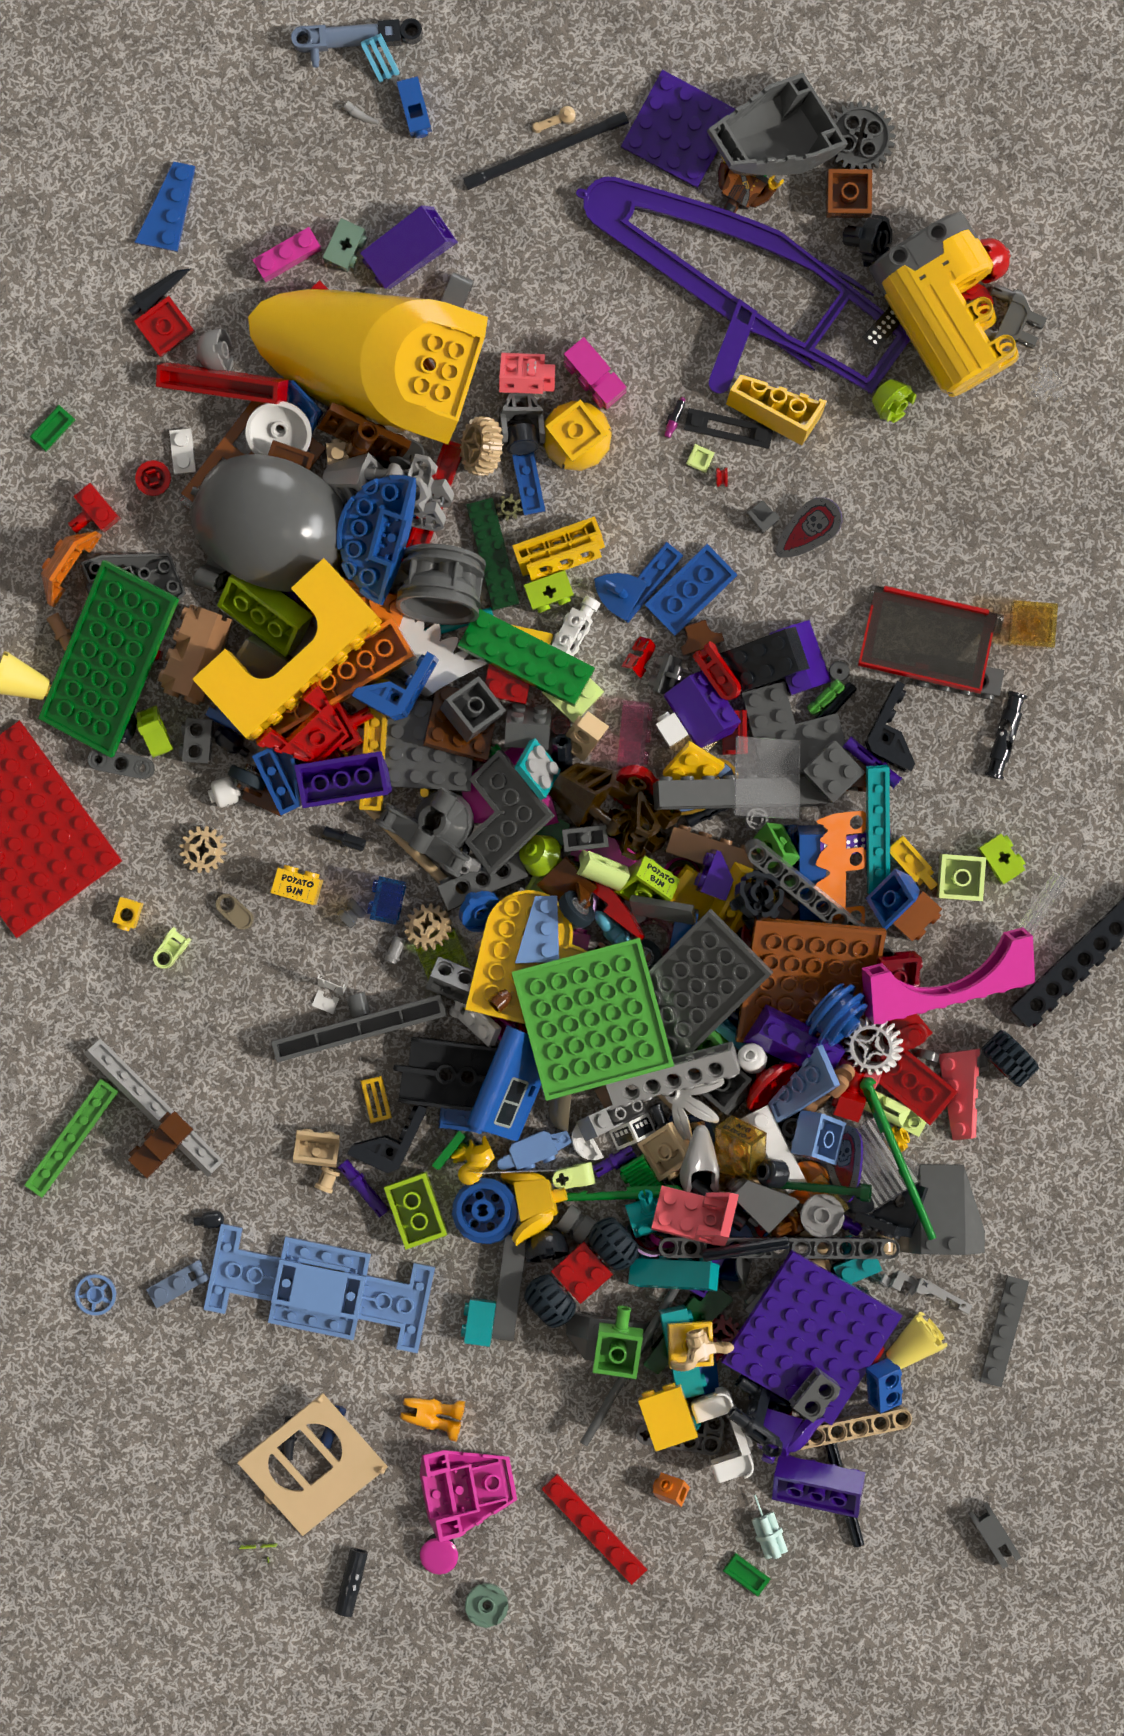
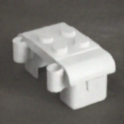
[691,1387,754,1483]

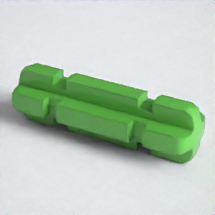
[807,679,845,716]

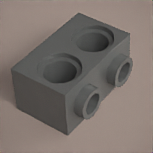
[179,718,214,764]
[426,957,474,1005]
[789,1367,841,1423]

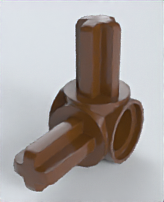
[771,1208,805,1238]

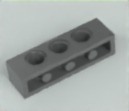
[912,654,1005,700]
[436,852,528,912]

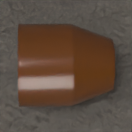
[488,989,512,1013]

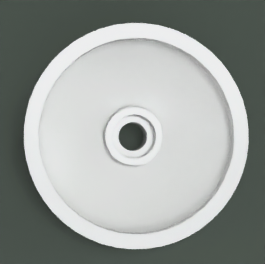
[246,401,312,455]

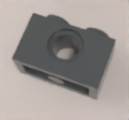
[562,824,609,852]

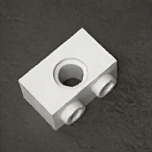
[656,712,688,748]

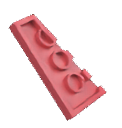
[939,1049,980,1140]

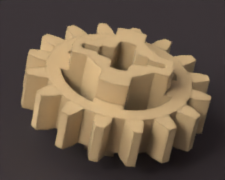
[179,826,227,873]
[404,903,452,951]

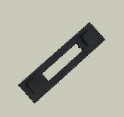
[684,408,773,449]

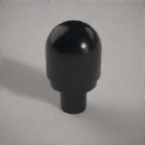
[193,1210,224,1229]

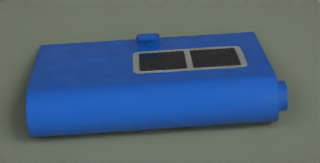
[466,1025,541,1142]

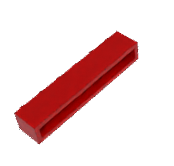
[156,362,288,404]

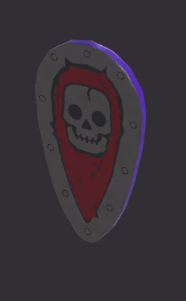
[776,497,842,558]
[827,1125,863,1202]

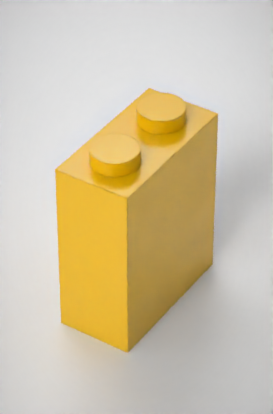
[638,1382,698,1451]

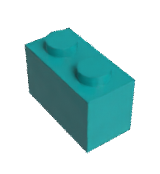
[461,1298,496,1347]

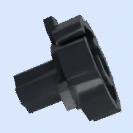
[842,214,892,267]
[729,869,784,921]

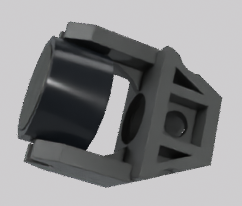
[497,393,545,456]

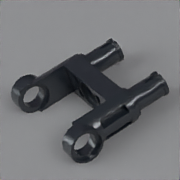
[727,1374,793,1457]

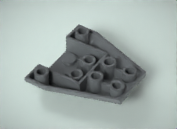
[80,553,186,599]

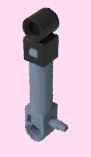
[291,18,423,68]

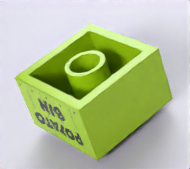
[614,856,680,901]

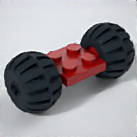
[524,1217,639,1328]

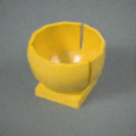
[543,399,612,471]

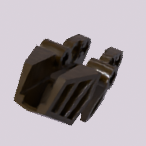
[549,763,681,861]

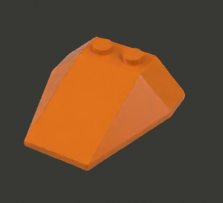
[41,531,102,607]

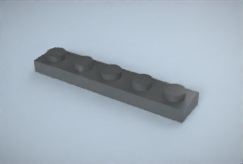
[980,1275,1029,1387]

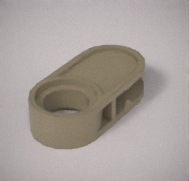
[216,894,254,929]

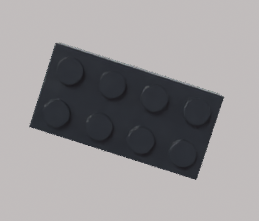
[710,627,810,694]

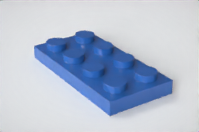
[645,544,738,636]

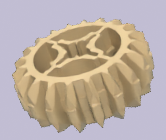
[460,416,504,476]

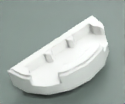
[571,1124,604,1160]

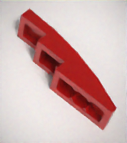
[593,881,645,940]

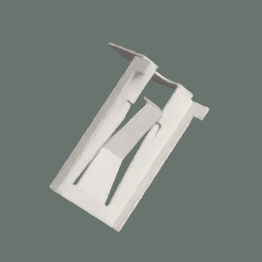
[312,974,346,1014]

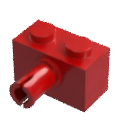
[68,483,121,534]
[332,702,374,753]
[831,1067,866,1123]

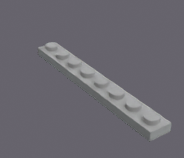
[84,1039,224,1177]

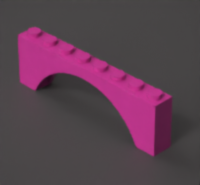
[862,927,1035,1024]

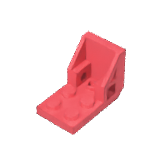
[651,1186,739,1246]

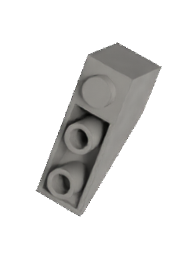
[576,1100,648,1142]

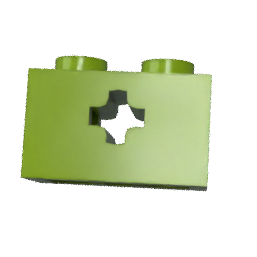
[524,570,574,613]
[977,834,1026,885]

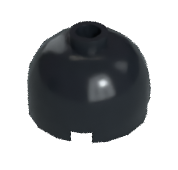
[525,1226,569,1263]

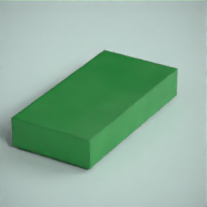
[30,405,76,452]
[432,1130,466,1170]
[723,1552,771,1597]

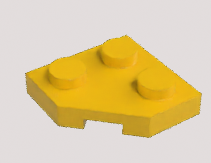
[663,741,725,780]

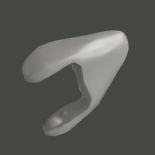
[680,1125,720,1192]

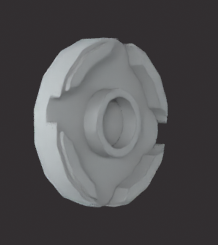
[800,1193,845,1238]

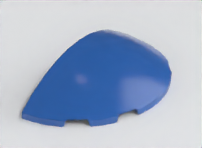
[336,475,416,605]

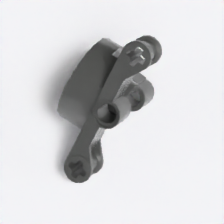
[375,787,474,877]

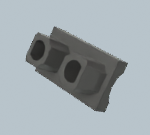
[648,653,685,695]

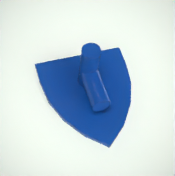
[594,573,648,621]

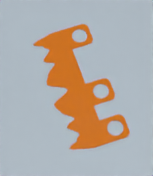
[816,811,866,924]

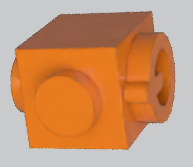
[653,1472,690,1507]

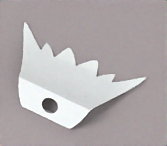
[394,615,487,696]

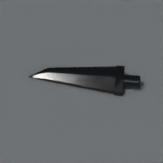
[127,268,192,316]

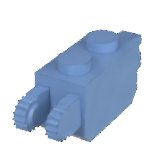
[497,1130,572,1171]

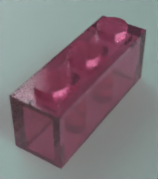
[617,701,653,767]

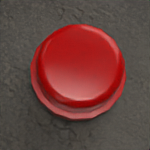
[135,460,171,496]

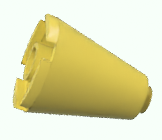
[0,651,51,700]
[886,1312,947,1369]

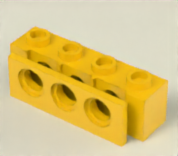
[512,516,605,582]

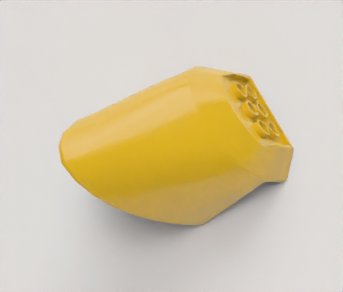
[248,289,488,444]

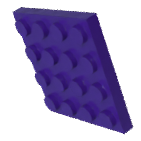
[621,70,735,189]

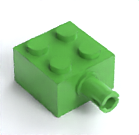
[593,1306,643,1379]

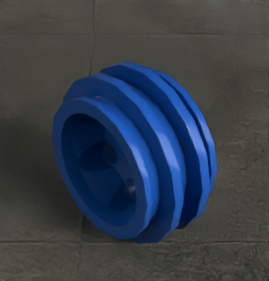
[806,983,868,1047]
[452,1178,519,1244]

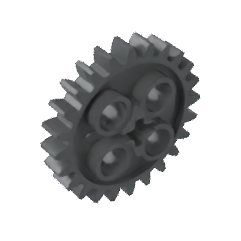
[833,101,896,169]

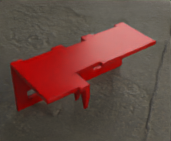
[621,636,656,679]

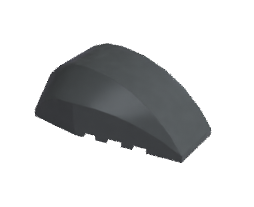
[707,73,848,175]

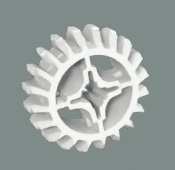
[844,1017,904,1075]

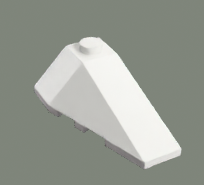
[729,1105,807,1194]

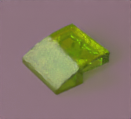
[414,928,471,980]

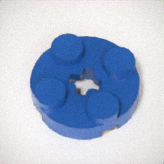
[459,891,499,932]

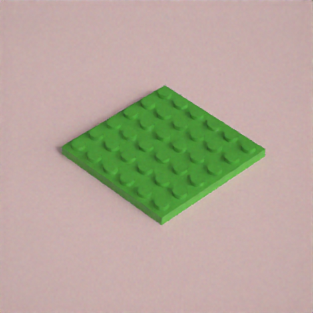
[511,938,674,1101]

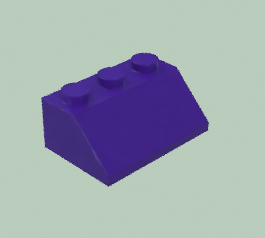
[768,620,831,696]
[663,670,741,748]

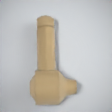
[532,106,576,133]

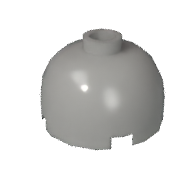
[194,328,234,371]

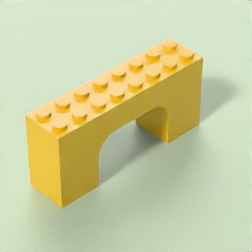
[193,558,383,741]

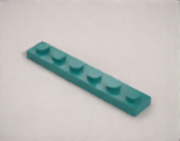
[866,765,890,894]

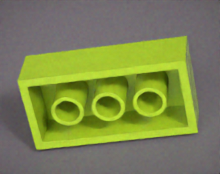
[217,574,313,657]

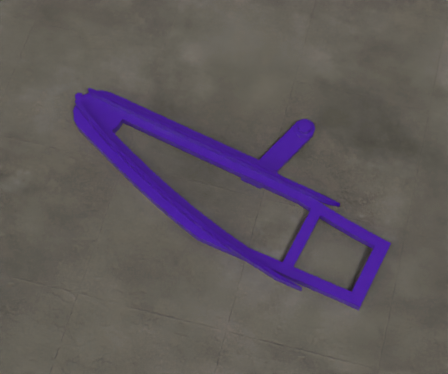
[576,176,910,395]

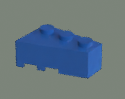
[252,748,302,815]

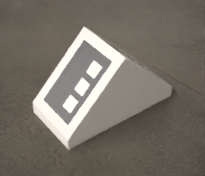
[609,1113,656,1150]

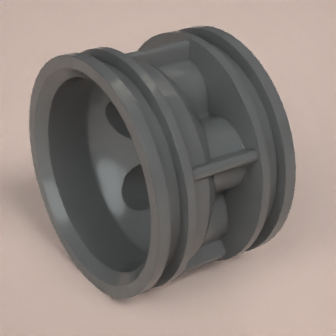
[396,544,486,625]

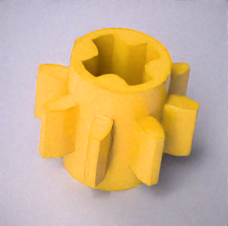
[883,1126,910,1152]

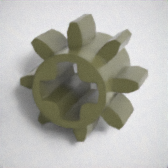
[496,494,523,522]

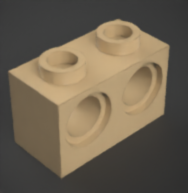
[566,711,609,762]

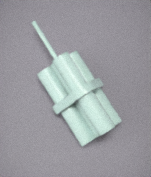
[751,1495,788,1559]

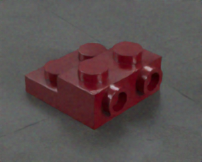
[877,951,923,987]

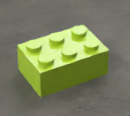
[384,1171,448,1250]

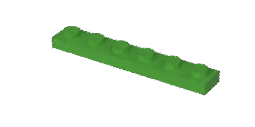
[24,1078,119,1198]

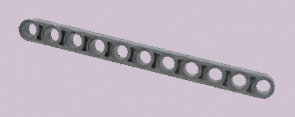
[658,1236,900,1259]

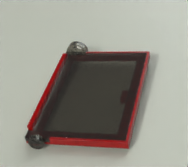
[858,586,1004,694]

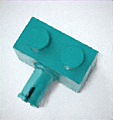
[625,1189,658,1238]
[832,1235,882,1284]

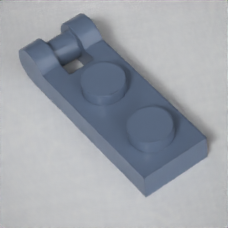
[146,1259,210,1308]

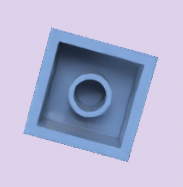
[791,1110,846,1165]

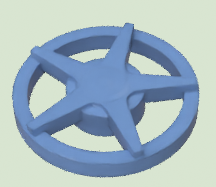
[75,1274,116,1315]

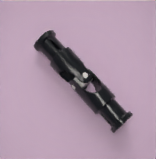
[984,691,1027,780]

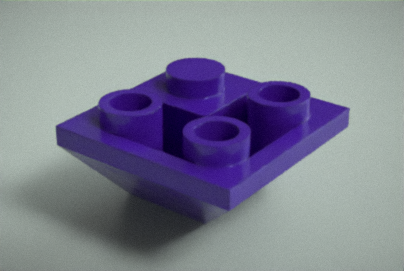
[694,849,734,901]

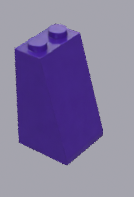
[361,205,458,289]

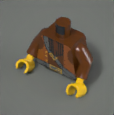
[718,156,784,213]

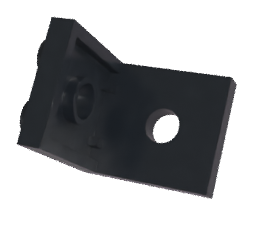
[855,1174,928,1240]

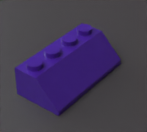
[294,751,392,808]
[744,1005,845,1069]
[772,1455,866,1518]

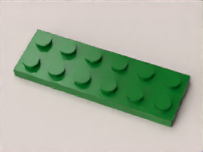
[458,609,595,707]

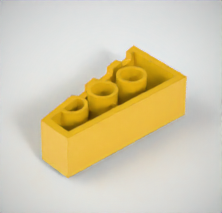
[726,374,827,446]

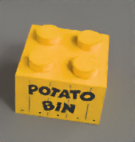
[271,865,323,905]

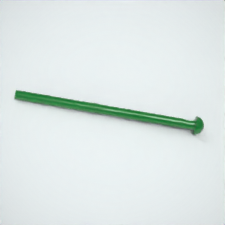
[860,1077,936,1240]
[515,1185,683,1202]

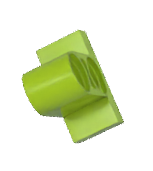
[136,705,174,758]

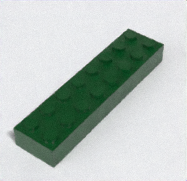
[466,498,520,611]

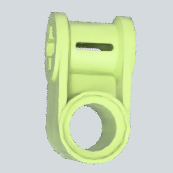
[153,927,192,969]
[553,1162,596,1189]

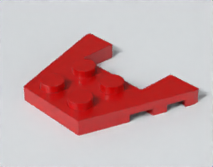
[256,681,349,762]

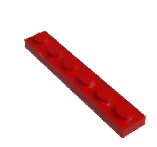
[542,1473,648,1585]

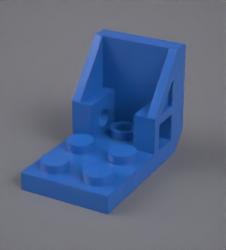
[352,651,439,721]

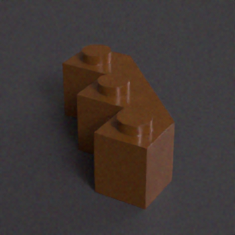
[128,1111,193,1179]

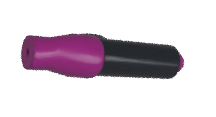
[664,397,686,438]

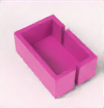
[563,337,627,410]

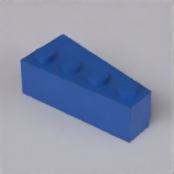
[797,825,828,920]

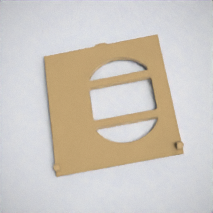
[238,1393,388,1536]

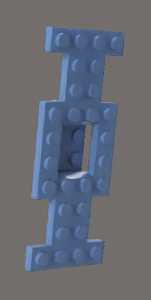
[204,1223,435,1353]

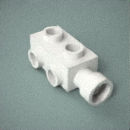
[552,596,600,656]

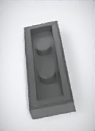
[629,895,697,925]

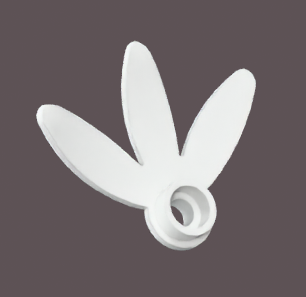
[665,1078,724,1141]

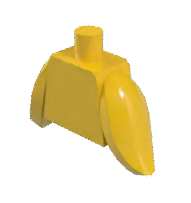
[500,1170,568,1246]

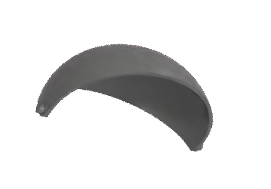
[190,454,345,592]

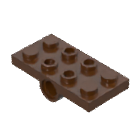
[317,402,412,464]

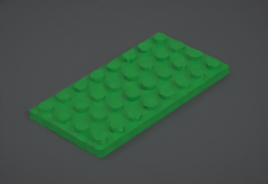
[38,560,179,758]

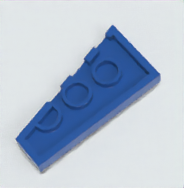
[135,162,196,252]

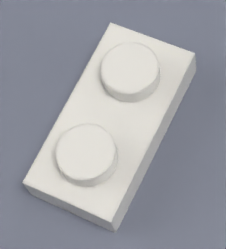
[169,428,196,475]

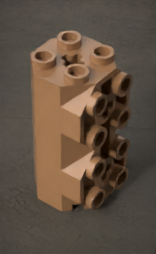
[158,605,234,706]

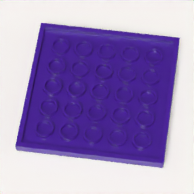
[721,1250,902,1426]

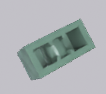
[323,218,368,272]

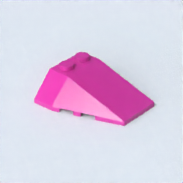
[420,1450,517,1542]

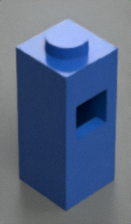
[397,76,432,139]

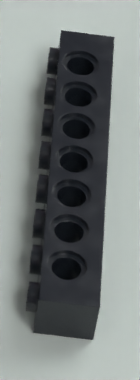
[1008,897,1124,1028]

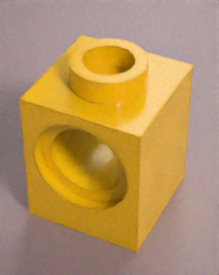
[112,897,144,931]

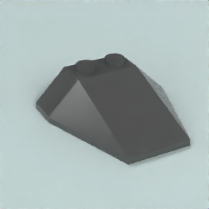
[897,1164,985,1255]

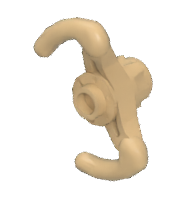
[670,1328,734,1371]

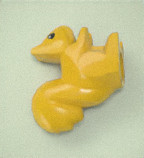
[450,1136,496,1185]

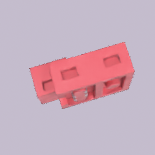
[499,353,555,394]

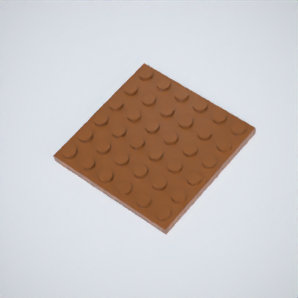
[735,917,887,1052]

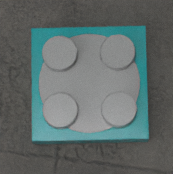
[514,738,561,800]

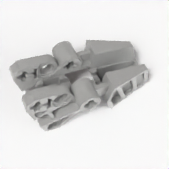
[322,453,454,531]

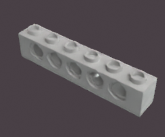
[606,1042,740,1107]

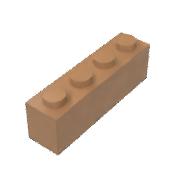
[665,824,756,871]

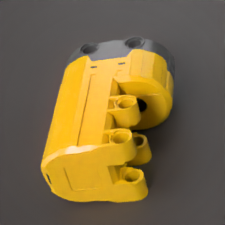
[869,211,1019,397]

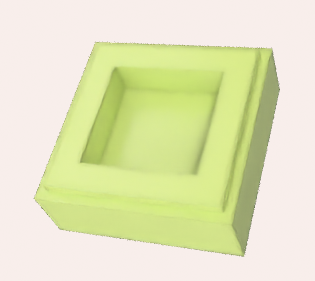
[686,444,715,473]

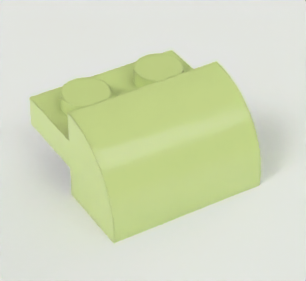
[577,850,630,891]

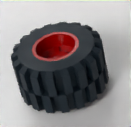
[981,1030,1039,1087]

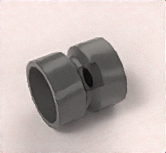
[555,1204,596,1245]

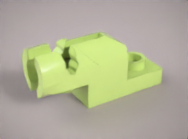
[864,1091,926,1137]

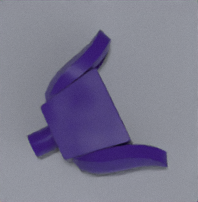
[748,1396,826,1464]

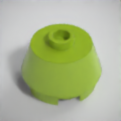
[872,379,916,423]
[519,835,563,877]

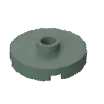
[465,1583,509,1628]

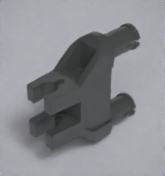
[984,283,1047,349]

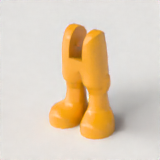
[400,1398,465,1442]

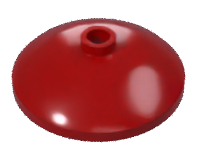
[747,1062,799,1112]

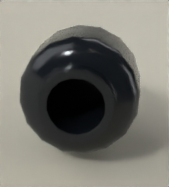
[756,1158,790,1188]

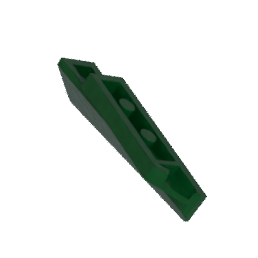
[643,1286,733,1374]

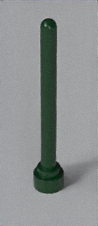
[769,1181,872,1202]

